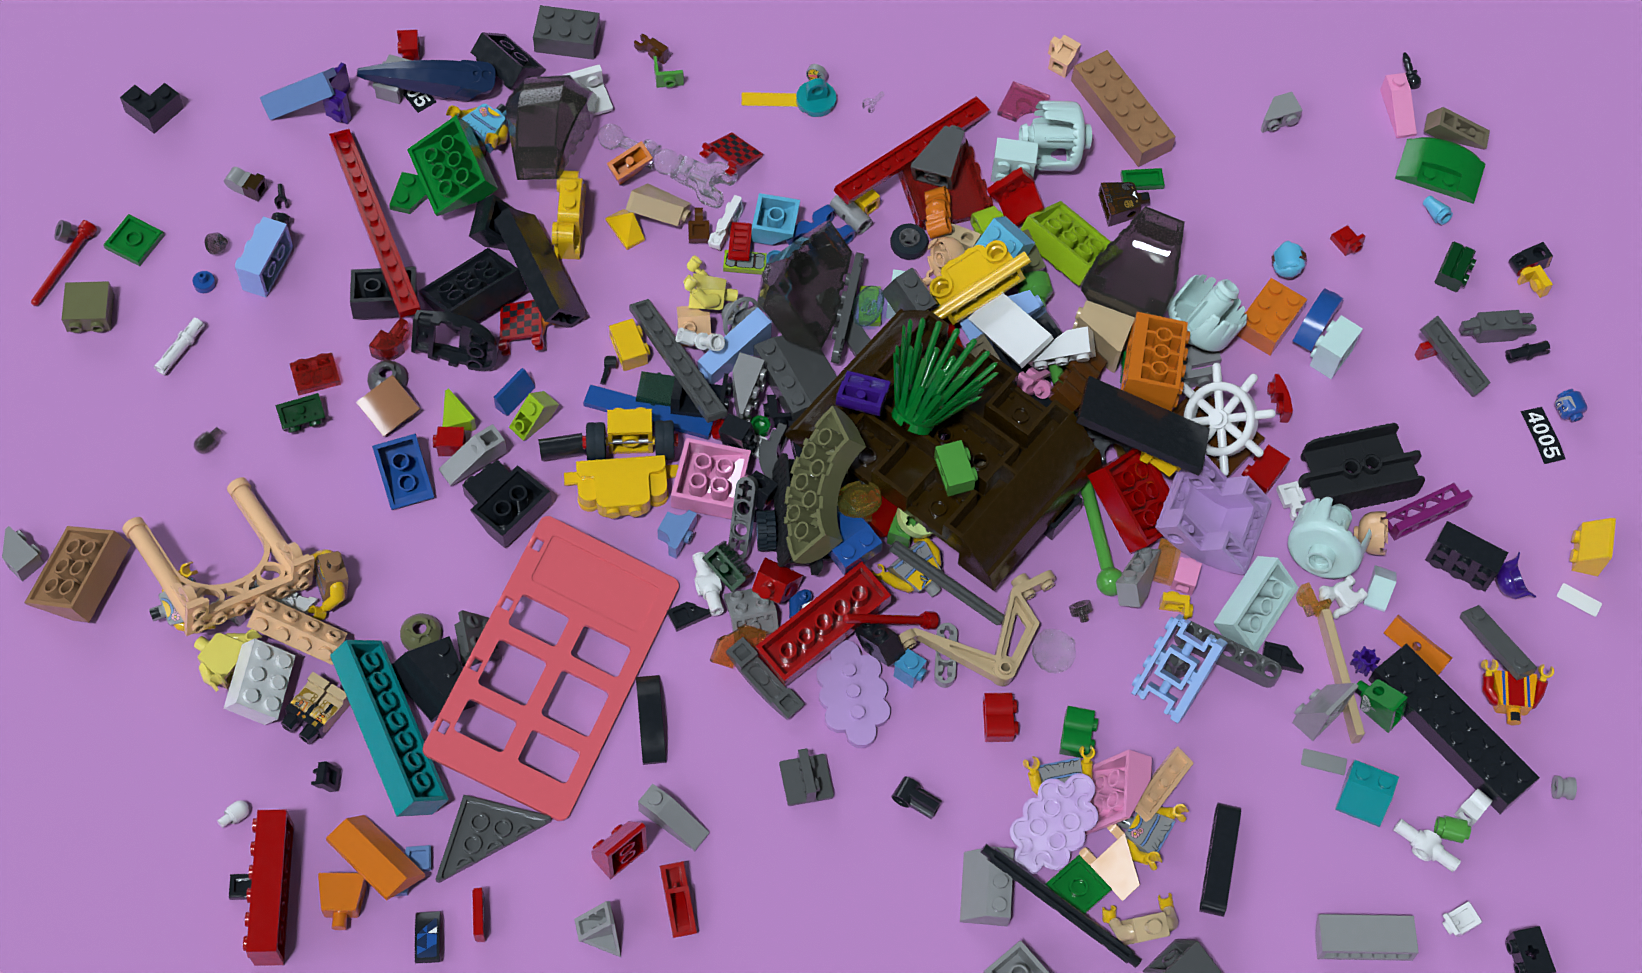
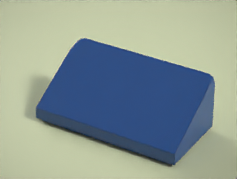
[494,368,535,416]

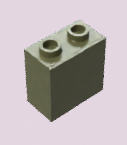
[61,281,114,333]

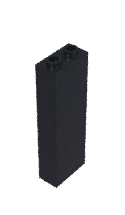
[494,207,586,328]

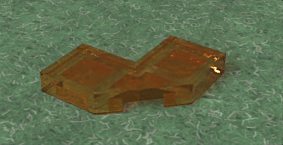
[710,624,768,668]

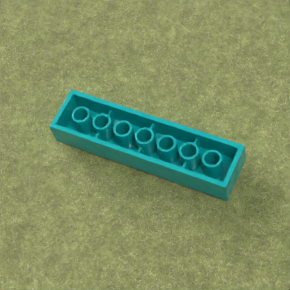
[330,640,449,817]

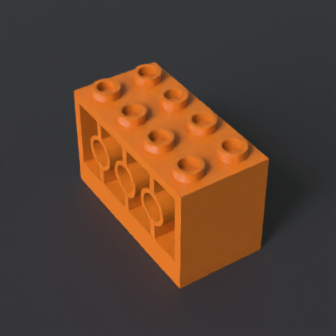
[1121,312,1190,411]

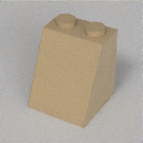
[1072,300,1135,373]

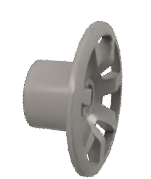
[721,297,761,335]

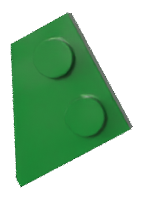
[389,172,428,214]

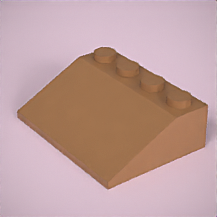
[24,526,131,623]

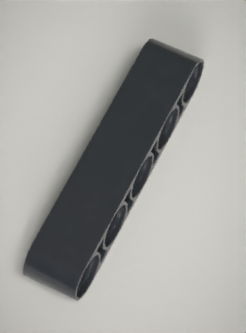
[1199,803,1241,917]

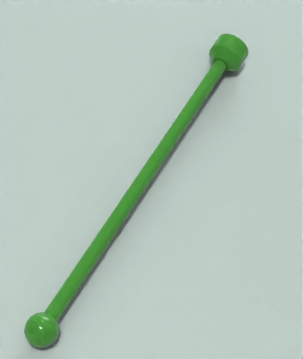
[1017,271,1122,596]

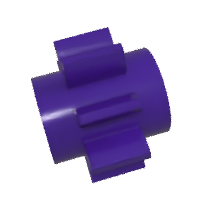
[1350,646,1381,676]

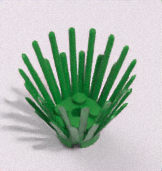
[891,318,998,435]

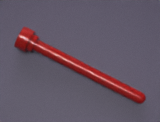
[31,220,97,306]
[843,611,939,630]

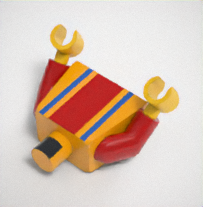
[1481,659,1554,725]

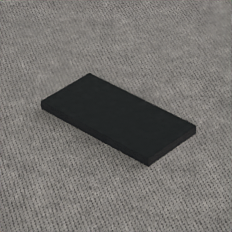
[1076,376,1210,476]

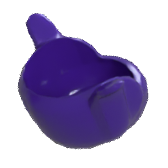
[1496,552,1536,599]

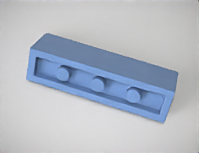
[259,67,337,120]

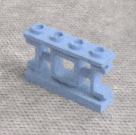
[1131,614,1228,723]

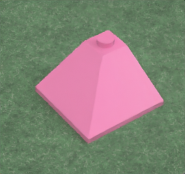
[1085,750,1152,835]

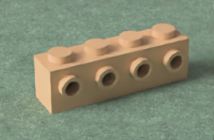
[247,595,348,665]

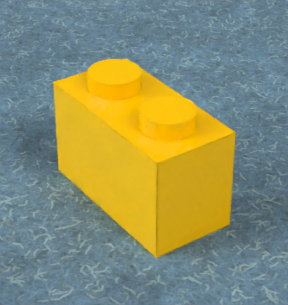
[609,318,650,372]

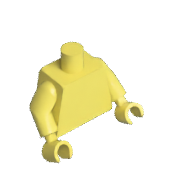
[683,255,738,310]
[194,629,262,692]

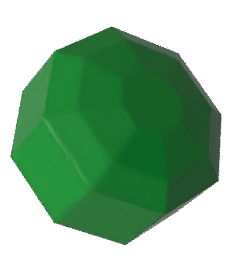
[750,415,771,437]

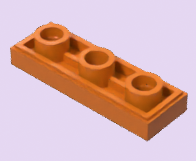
[1384,615,1453,675]

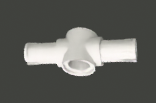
[693,552,724,616]
[1393,819,1461,872]

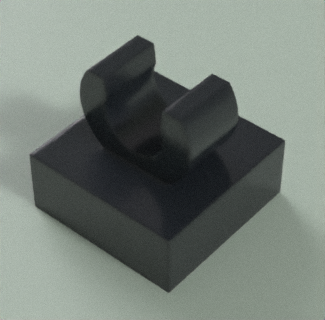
[311,761,341,792]

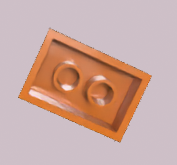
[1236,278,1307,356]

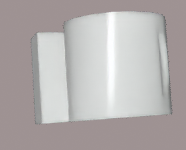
[1454,789,1493,827]

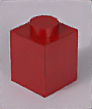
[433,426,466,456]

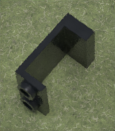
[670,373,732,418]

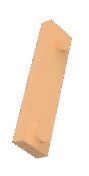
[1134,746,1194,822]

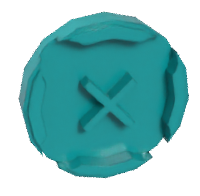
[796,78,836,117]

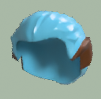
[1271,241,1307,278]

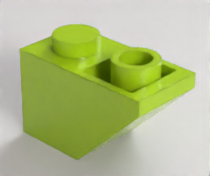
[509,391,559,441]

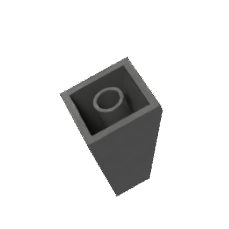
[911,125,966,190]
[881,267,940,313]
[1143,939,1222,973]

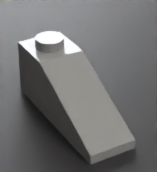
[638,784,709,852]

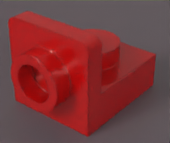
[1330,225,1366,256]

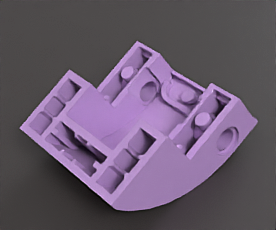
[1155,454,1272,575]

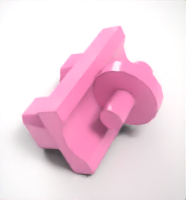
[1017,367,1052,399]

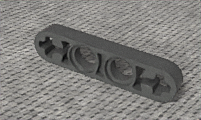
[728,475,758,561]

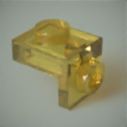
[1296,582,1332,617]

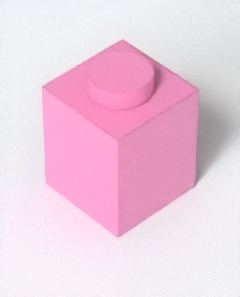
[1170,557,1202,596]

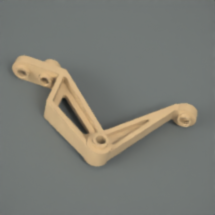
[898,570,1056,686]

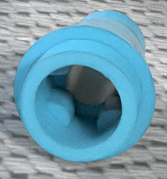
[1423,196,1453,225]

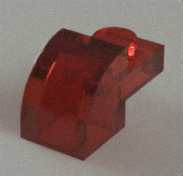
[369,318,410,361]

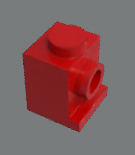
[397,30,420,60]

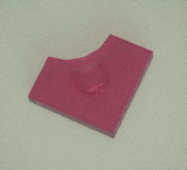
[997,81,1050,122]

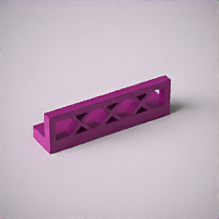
[1383,483,1473,541]

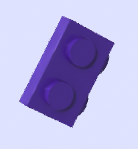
[323,62,352,124]

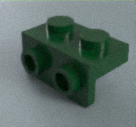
[275,393,326,433]

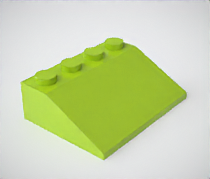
[1020,201,1122,286]

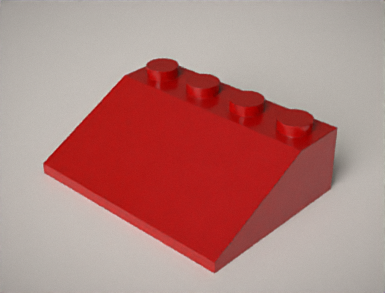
[1087,448,1170,553]

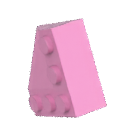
[671,438,751,519]

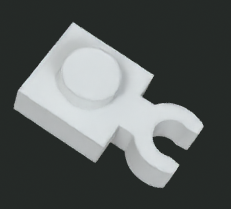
[1276,481,1306,521]

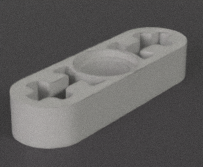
[934,623,957,688]

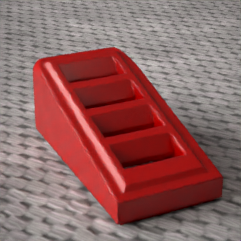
[728,222,752,261]

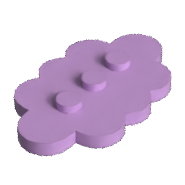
[817,640,890,748]
[1010,773,1098,875]

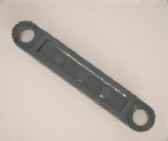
[831,252,865,364]

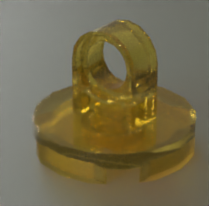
[837,481,882,523]

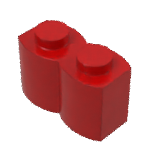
[983,693,1018,742]

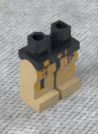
[281,672,350,745]

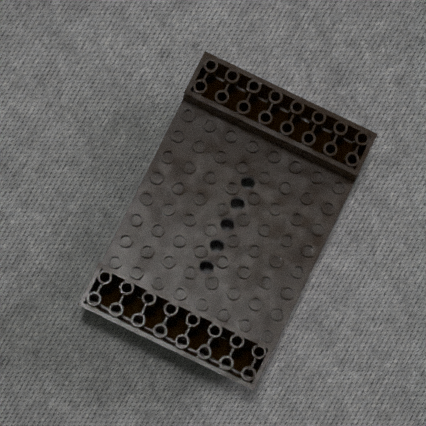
[785,308,1102,590]

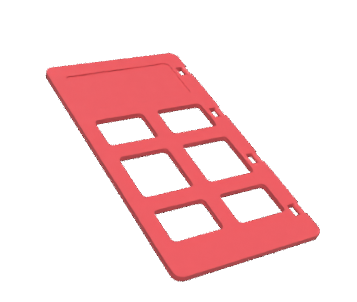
[423,516,679,821]

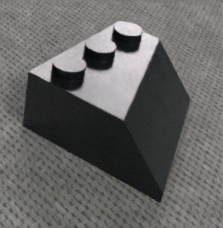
[391,636,475,723]

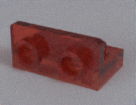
[289,353,341,396]

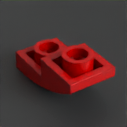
[1267,374,1293,423]

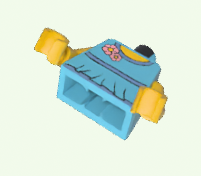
[446,104,509,153]

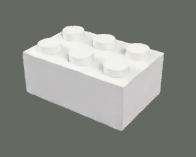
[223,638,296,725]

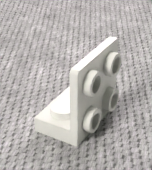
[561,64,613,121]

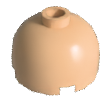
[927,237,965,277]
[1354,511,1388,556]

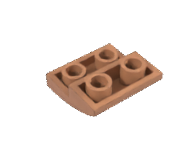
[356,375,420,437]

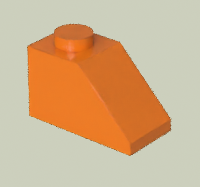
[607,141,653,185]

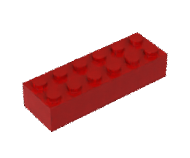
[755,562,891,687]
[243,809,294,966]

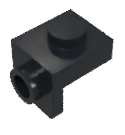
[763,394,791,428]

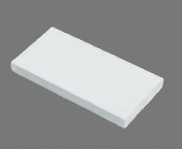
[968,293,1054,368]

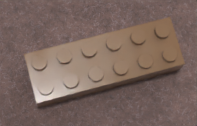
[1071,50,1176,167]

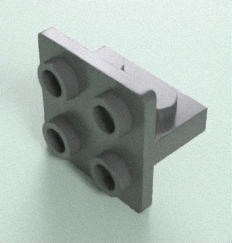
[454,610,501,666]
[779,748,834,806]

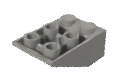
[732,352,767,422]

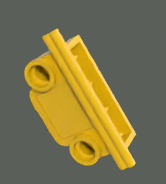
[552,169,586,260]
[929,240,1031,325]
[564,455,678,519]

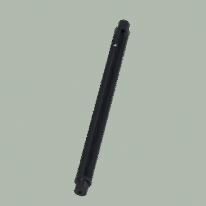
[980,844,1142,968]

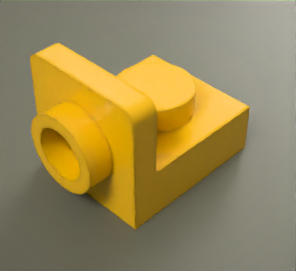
[1517,265,1553,298]

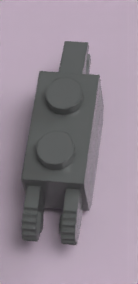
[1459,310,1537,343]

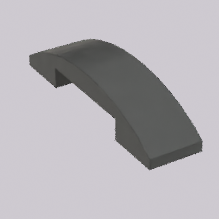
[726,637,804,720]

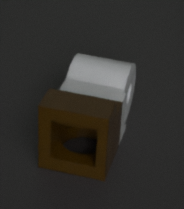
[224,167,268,202]

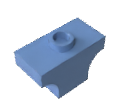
[657,510,697,559]

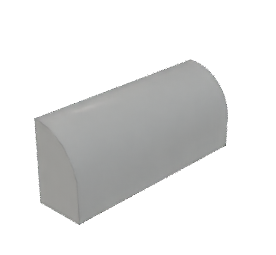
[1315,914,1419,961]

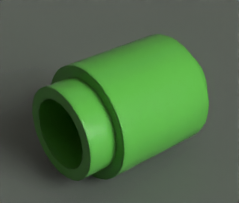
[1434,815,1471,843]

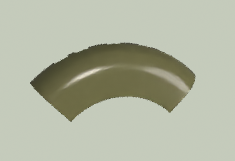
[784,406,866,564]

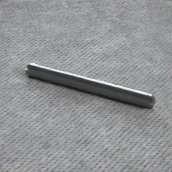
[890,541,1004,625]

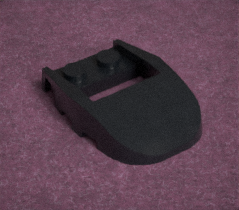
[411,310,498,371]

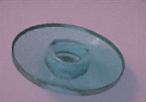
[852,285,884,327]

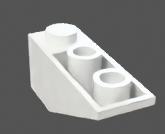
[1028,326,1096,370]

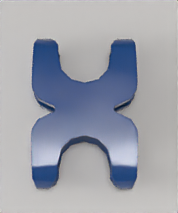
[785,204,856,267]

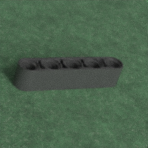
[1174,621,1282,688]

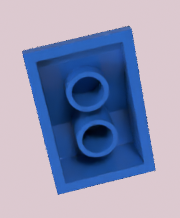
[372,433,434,510]
[828,497,882,575]

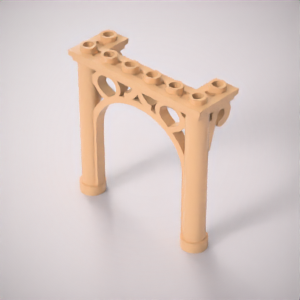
[122,477,315,636]

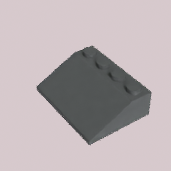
[754,332,837,421]

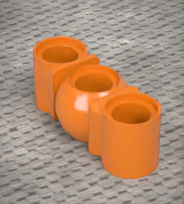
[925,186,952,239]

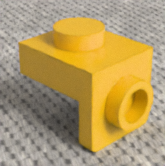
[1159,591,1193,620]

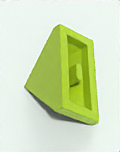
[442,388,476,431]

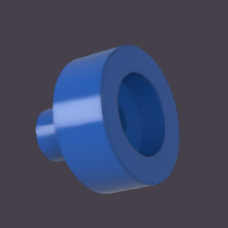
[192,271,216,294]

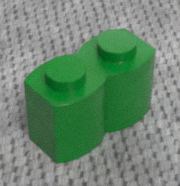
[1059,706,1098,758]

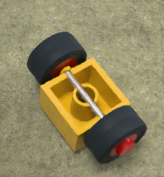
[582,407,678,461]

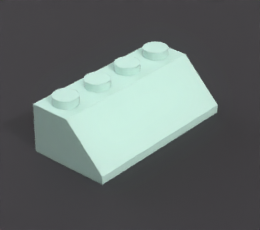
[1213,556,1299,652]

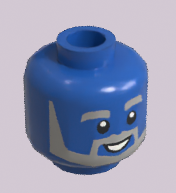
[1555,389,1588,422]

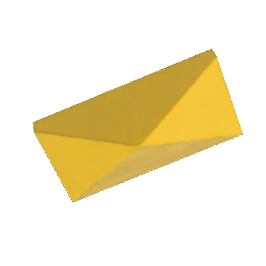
[605,209,645,250]

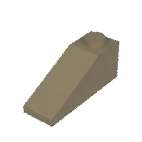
[1424,107,1490,150]

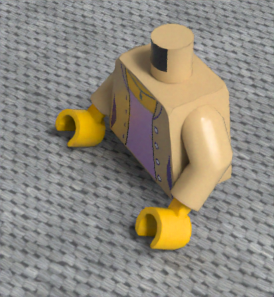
[1102,893,1178,945]

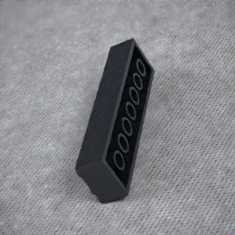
[1368,643,1540,814]

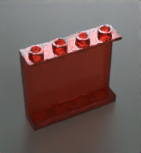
[897,138,993,231]

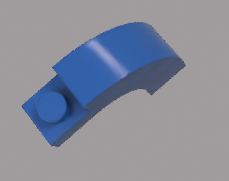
[1293,288,1344,351]

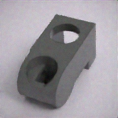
[1164,644,1191,678]

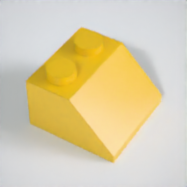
[1569,518,1616,577]

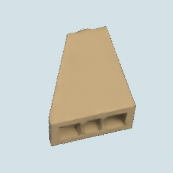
[625,183,692,226]

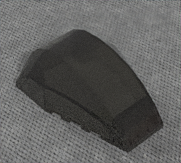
[506,75,597,180]
[1081,206,1185,317]
[757,220,852,351]

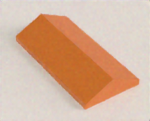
[326,815,425,901]

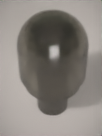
[194,427,222,454]

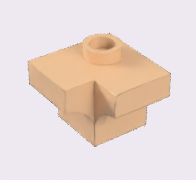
[1048,35,1081,78]
[676,306,711,346]

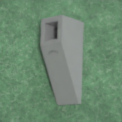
[439,424,507,486]
[1115,547,1160,607]

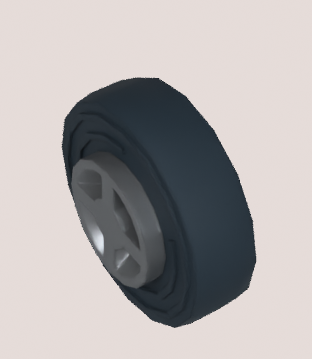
[890,223,928,260]

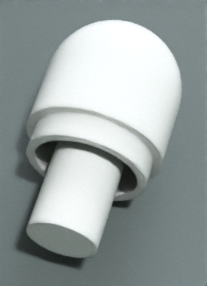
[217,800,249,828]

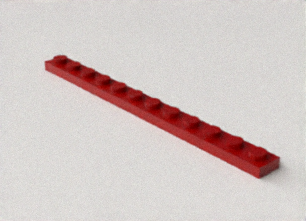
[329,129,421,318]

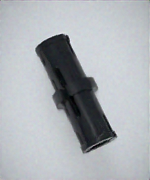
[1505,340,1550,363]

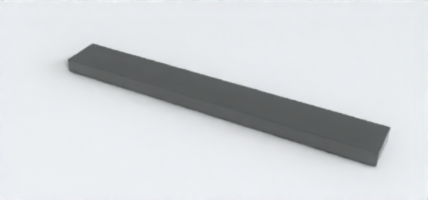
[629,299,727,423]

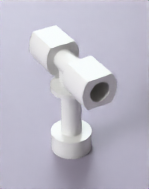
[675,328,725,352]

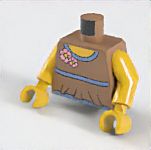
[308,549,349,620]

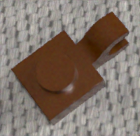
[634,34,669,65]
[688,208,709,243]

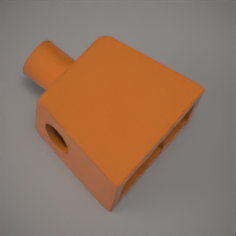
[318,873,368,930]

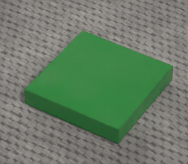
[103,214,165,266]
[1045,855,1112,914]

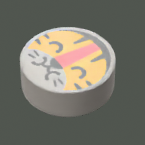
[806,64,827,81]

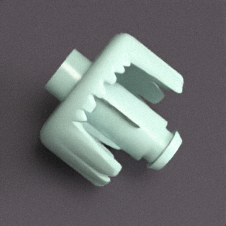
[1019,101,1092,171]
[1168,274,1247,352]
[1288,497,1372,579]

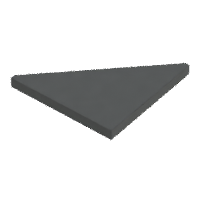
[435,795,552,883]

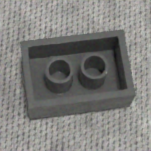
[533,5,601,60]

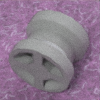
[1551,775,1577,800]

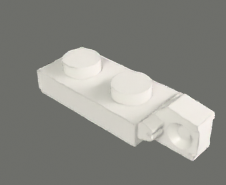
[708,195,744,250]

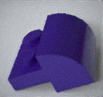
[836,371,891,416]

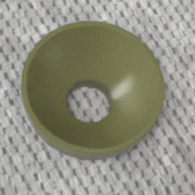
[400,613,442,651]

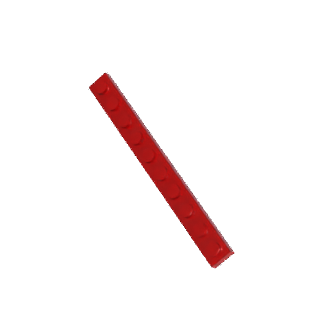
[834,96,990,205]

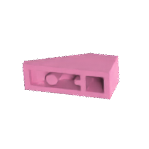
[1380,73,1417,138]

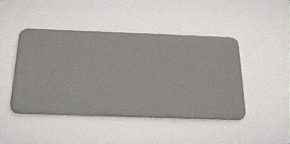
[1301,748,1347,775]

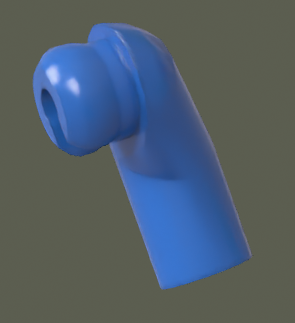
[789,589,812,619]

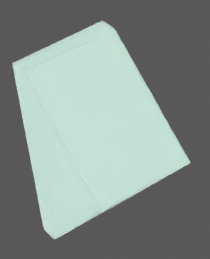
[1363,565,1397,612]

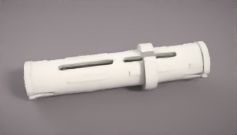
[154,317,205,375]

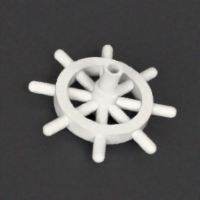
[1182,363,1276,476]

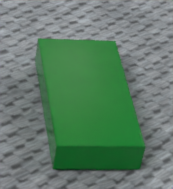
[1120,168,1165,190]

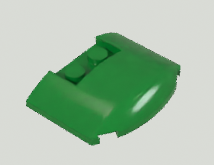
[1395,137,1486,204]

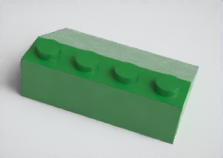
[407,115,498,216]

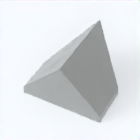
[574,901,621,957]

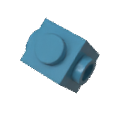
[893,649,927,688]

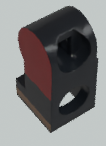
[1508,242,1553,276]

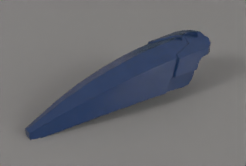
[357,60,495,101]

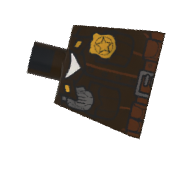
[1098,182,1150,227]

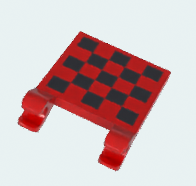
[699,132,763,176]
[498,300,544,356]

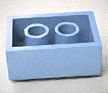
[235,216,293,298]

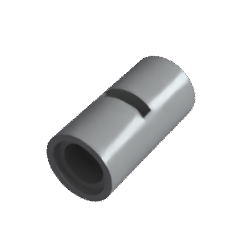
[830,195,872,235]

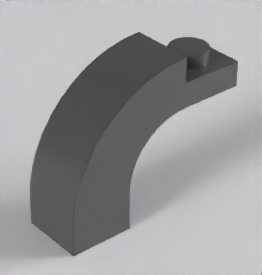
[759,423,788,479]

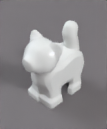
[1318,575,1368,619]

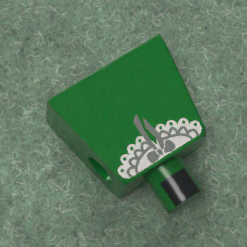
[1355,679,1408,733]

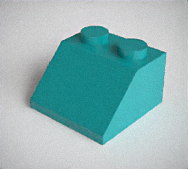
[1335,760,1399,827]

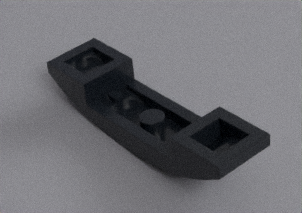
[636,675,666,765]

